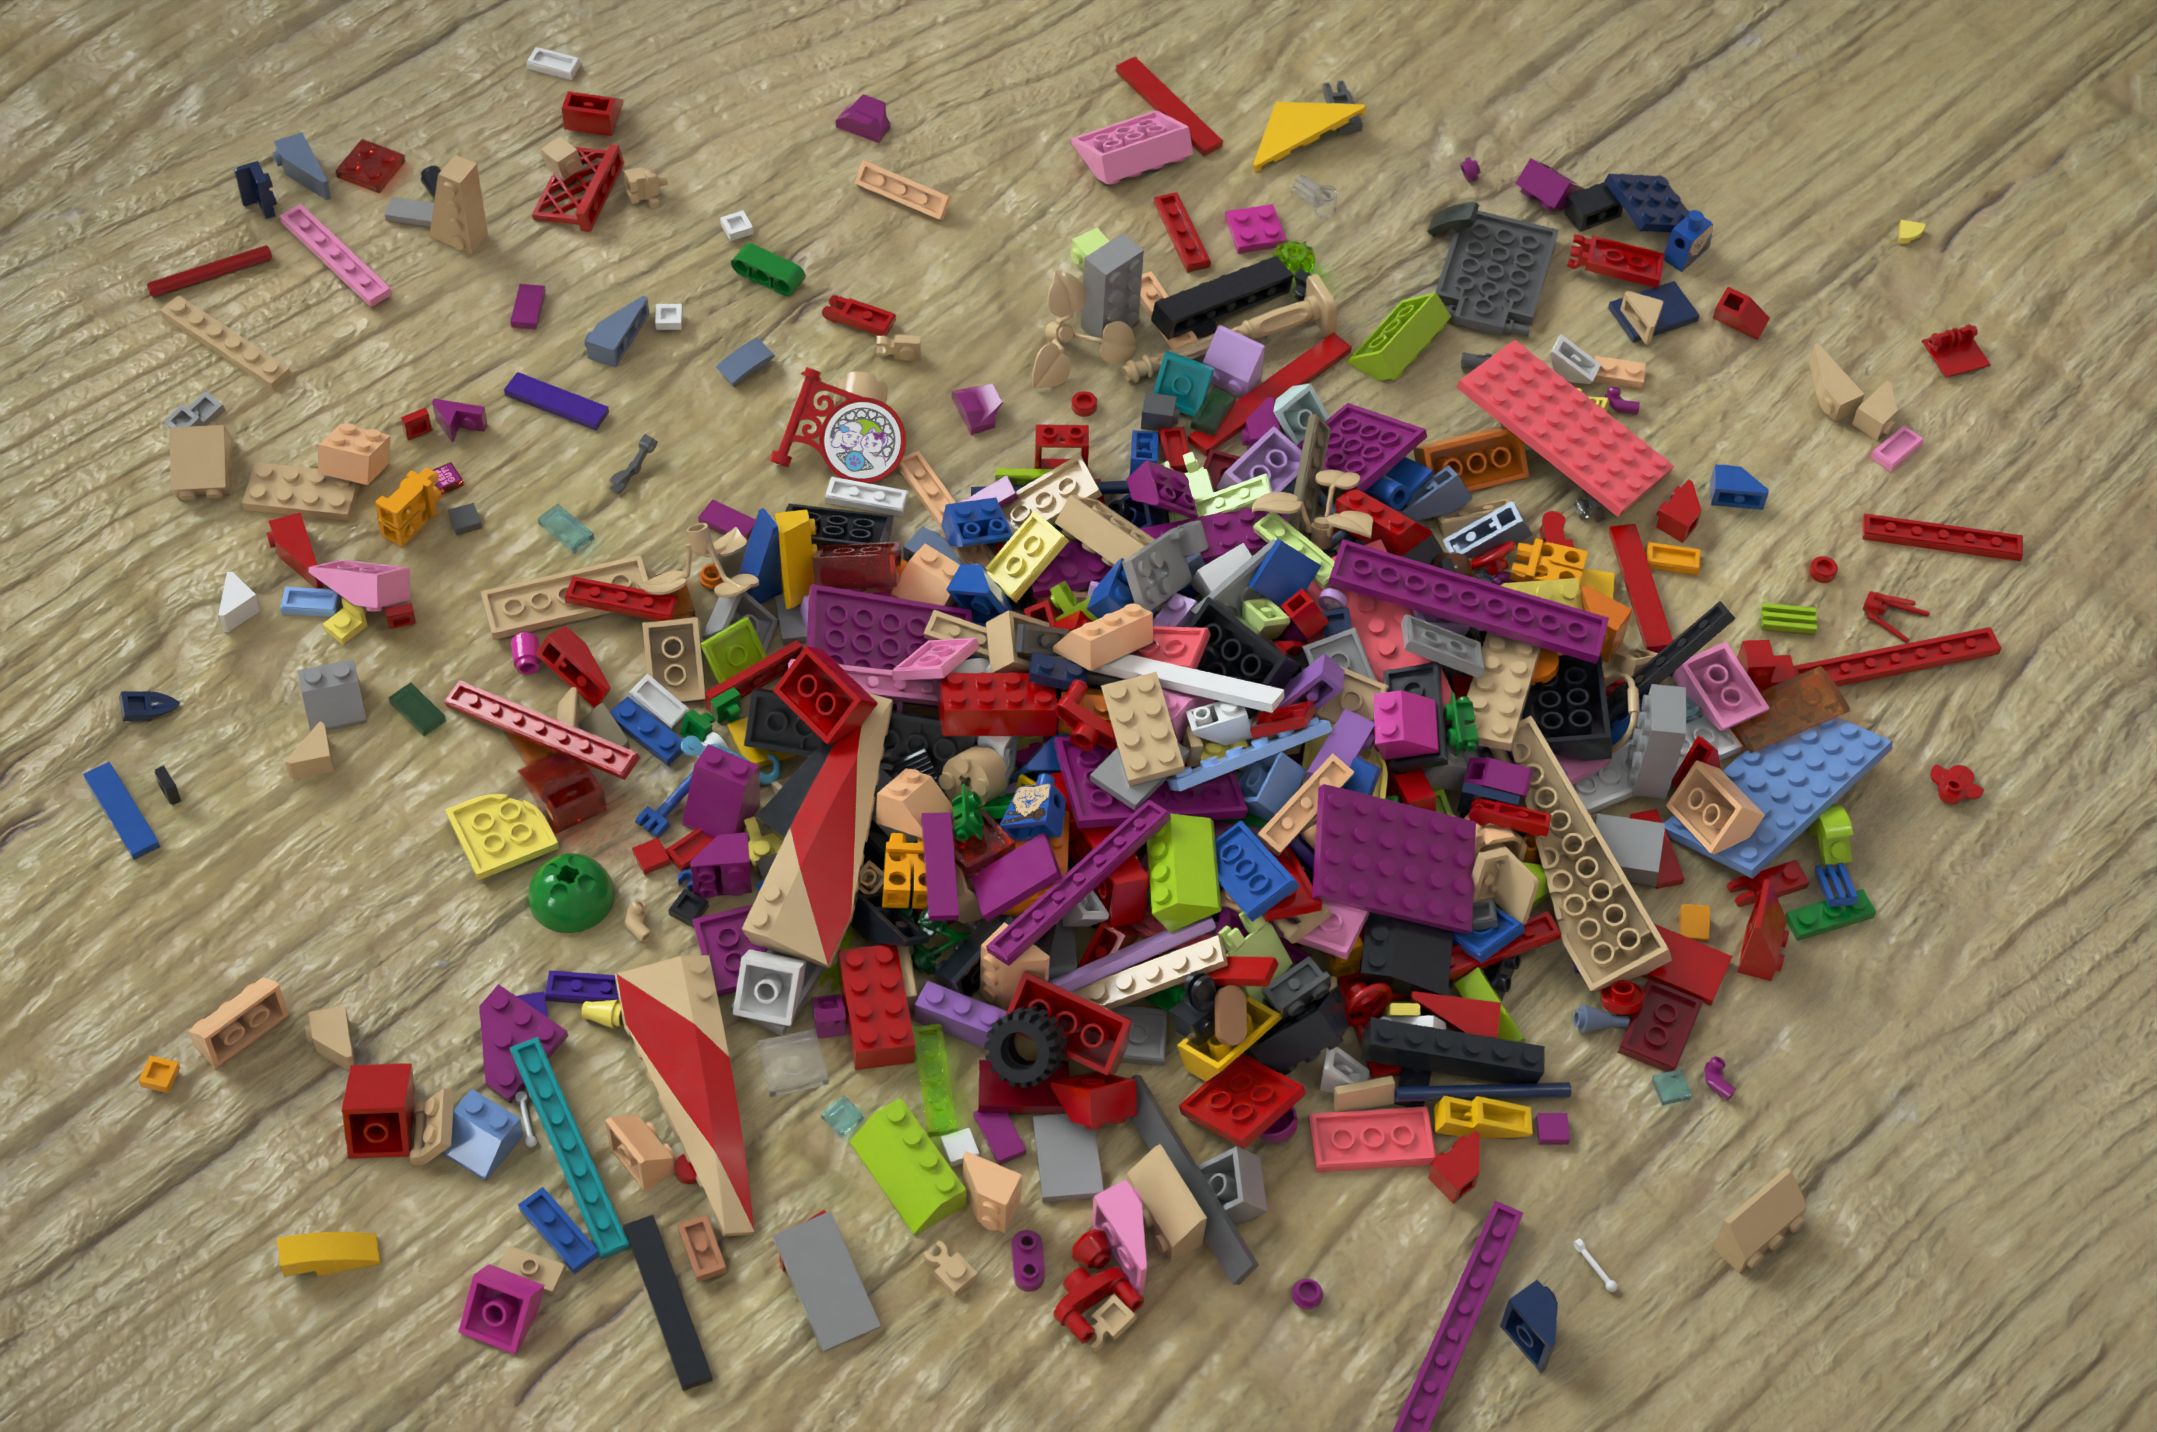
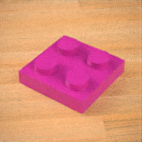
[1225,204,1286,254]

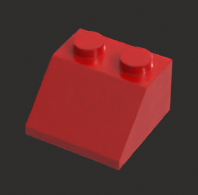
[1051,1071,1137,1130]

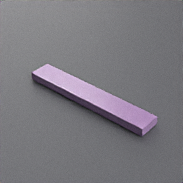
[1048,915,1216,992]

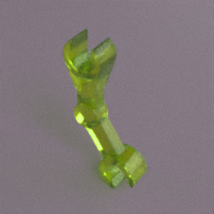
[820,923,854,992]

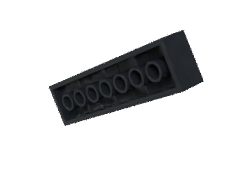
[744,687,976,777]

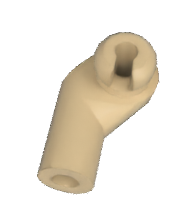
[625,900,652,943]

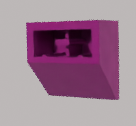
[1126,460,1198,519]
[691,833,752,898]

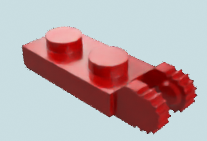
[821,295,896,336]
[1469,798,1552,837]
[1726,860,1810,907]

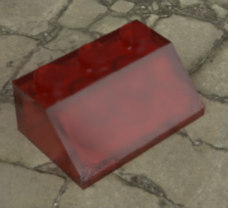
[812,542,902,592]

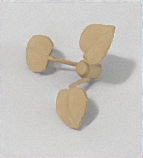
[1032,270,1137,388]
[1252,470,1373,550]
[637,523,759,598]

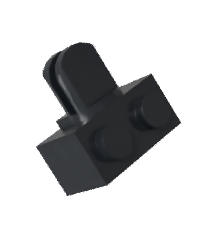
[1169,970,1226,1046]

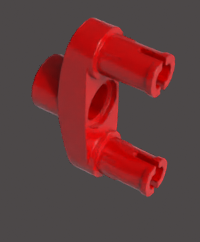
[1054,679,1118,751]
[1053,1267,1144,1344]

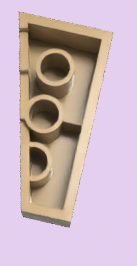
[429,155,488,254]

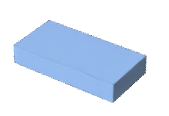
[280,586,341,617]

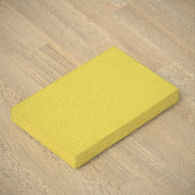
[986,511,1069,603]

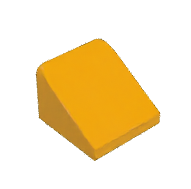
[1678,904,1711,941]

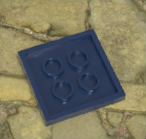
[1604,174,1690,232]

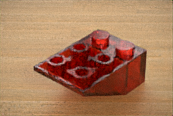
[517,752,607,834]

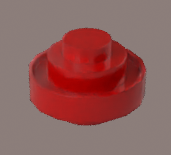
[1600,980,1644,1016]

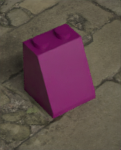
[683,744,760,838]

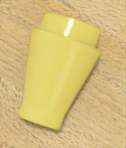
[581,1000,624,1029]

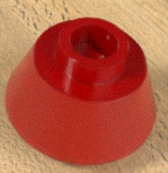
[1072,1229,1112,1269]

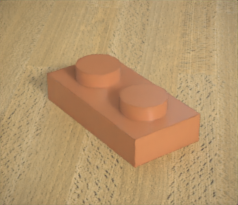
[677,1214,727,1283]

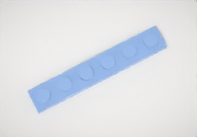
[1167,717,1333,791]

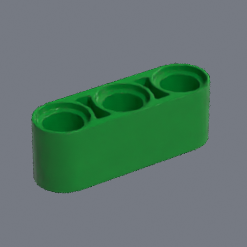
[731,243,806,296]

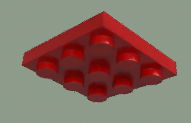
[1178,1054,1306,1149]

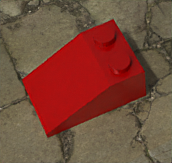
[1737,879,1789,981]

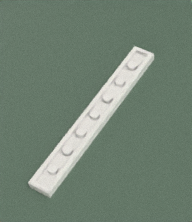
[1067,654,1284,713]

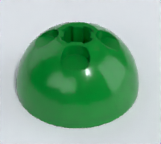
[528,853,615,933]

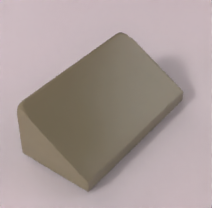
[579,703,630,749]

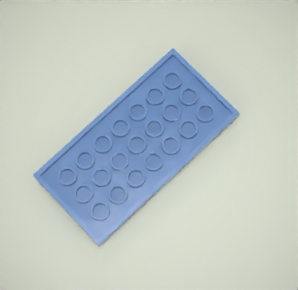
[1665,701,1893,879]

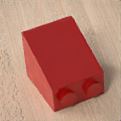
[342,1063,415,1159]

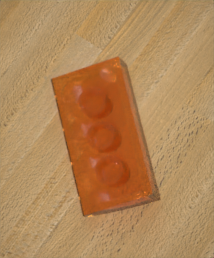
[1730,666,1850,753]

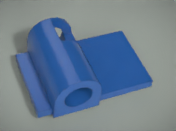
[1364,457,1434,511]

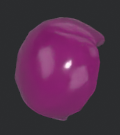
[1259,1107,1298,1144]

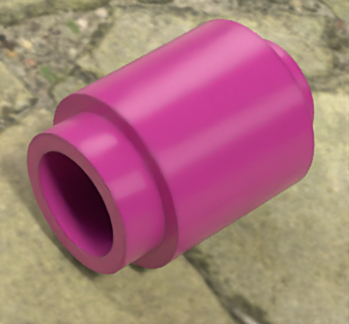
[511,632,541,675]

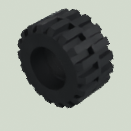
[984,1006,1067,1088]

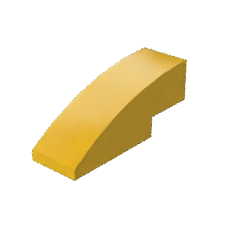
[1434,1096,1533,1139]
[277,1232,380,1277]

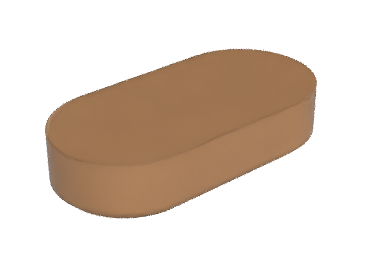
[1215,985,1247,1046]

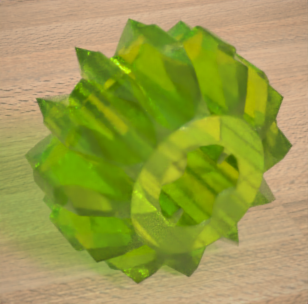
[1273,239,1315,278]

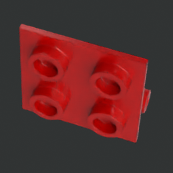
[1921,324,1991,378]

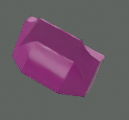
[836,94,890,143]
[952,383,1003,435]

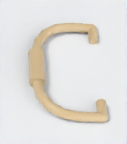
[1604,673,1640,754]

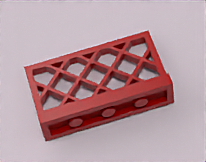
[532,144,625,232]

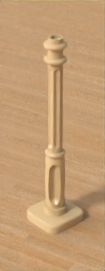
[1122,274,1337,383]

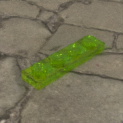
[912,1024,958,1138]

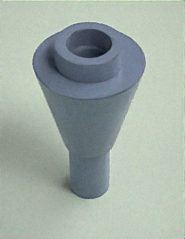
[1573,1004,1629,1033]

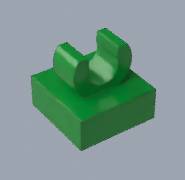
[710,687,742,724]
[680,710,716,742]

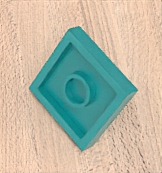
[1153,351,1215,418]

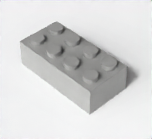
[1081,233,1144,344]
[1628,684,1686,799]

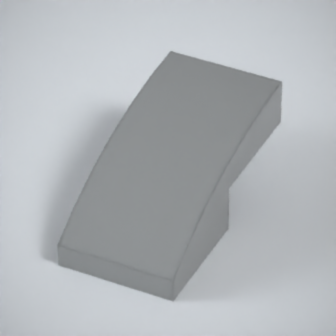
[163,391,226,428]

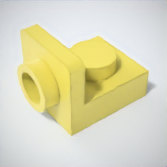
[323,597,368,645]

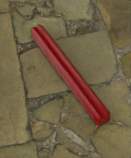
[147,245,272,297]

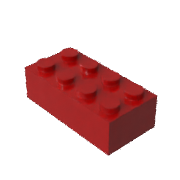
[938,672,1058,736]
[837,944,915,1070]

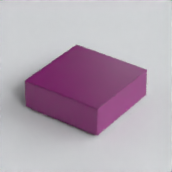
[1536,1113,1570,1145]

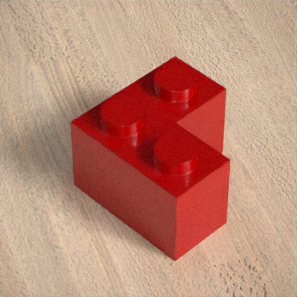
[1737,640,1797,699]

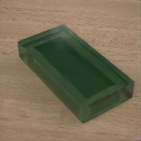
[1191,387,1236,437]
[388,682,446,736]

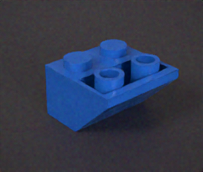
[941,497,1013,547]
[1087,558,1156,619]

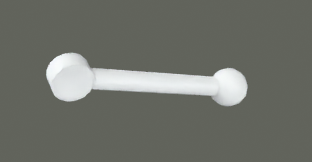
[515,1091,537,1147]
[1573,1239,1618,1292]

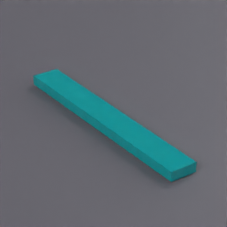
[510,1037,630,1260]

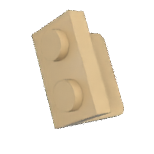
[1471,847,1539,925]

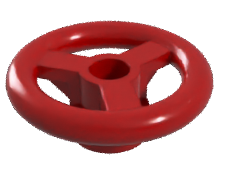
[1470,541,1516,576]
[1344,983,1392,1027]

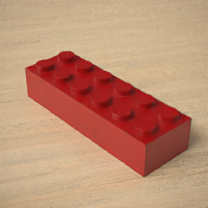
[1050,772,1150,928]

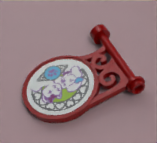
[769,367,907,484]

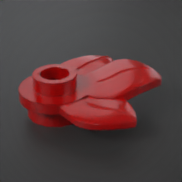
[1930,764,1984,805]

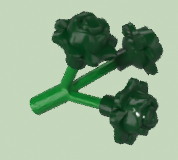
[901,906,971,975]

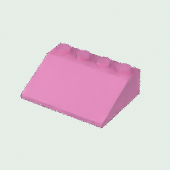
[1071,110,1193,185]

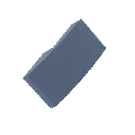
[716,337,775,387]

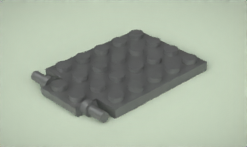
[1436,211,1559,337]

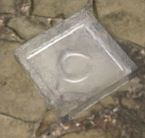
[757,1028,829,1097]

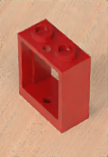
[1034,424,1089,469]

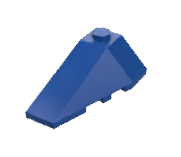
[739,508,782,604]

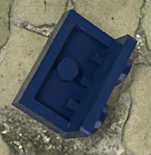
[234,161,277,219]
[1027,652,1087,690]

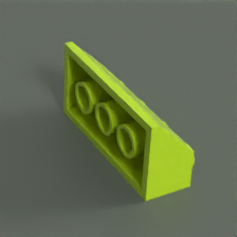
[1347,292,1451,381]
[1147,814,1221,932]
[849,1097,966,1236]

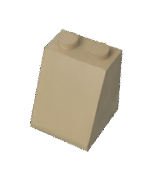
[169,425,234,500]

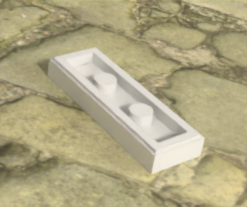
[825,477,909,517]

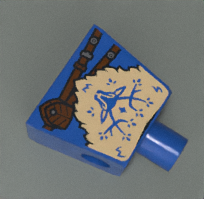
[1664,210,1713,272]
[1000,774,1066,842]

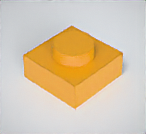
[138,1055,181,1093]

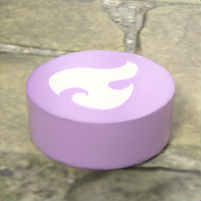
[1318,588,1347,611]

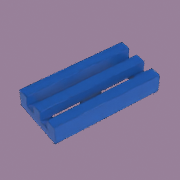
[1815,863,1858,907]

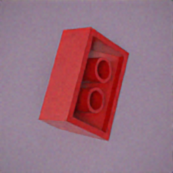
[1335,488,1432,557]
[773,646,878,745]

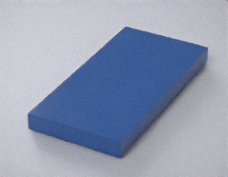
[1215,820,1300,922]

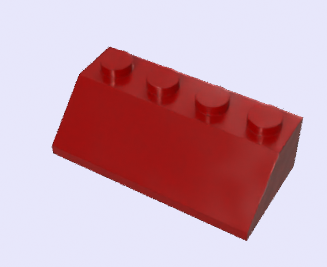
[1005,971,1132,1076]

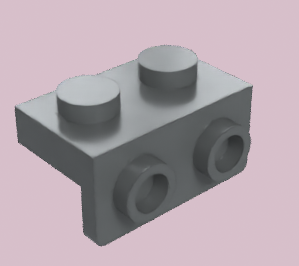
[1261,956,1331,1020]

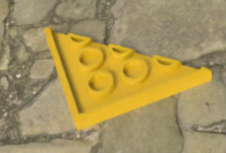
[1253,102,1366,172]

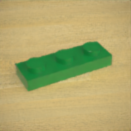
[1785,889,1876,941]

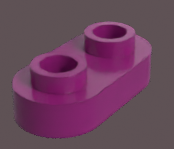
[1011,1230,1045,1292]

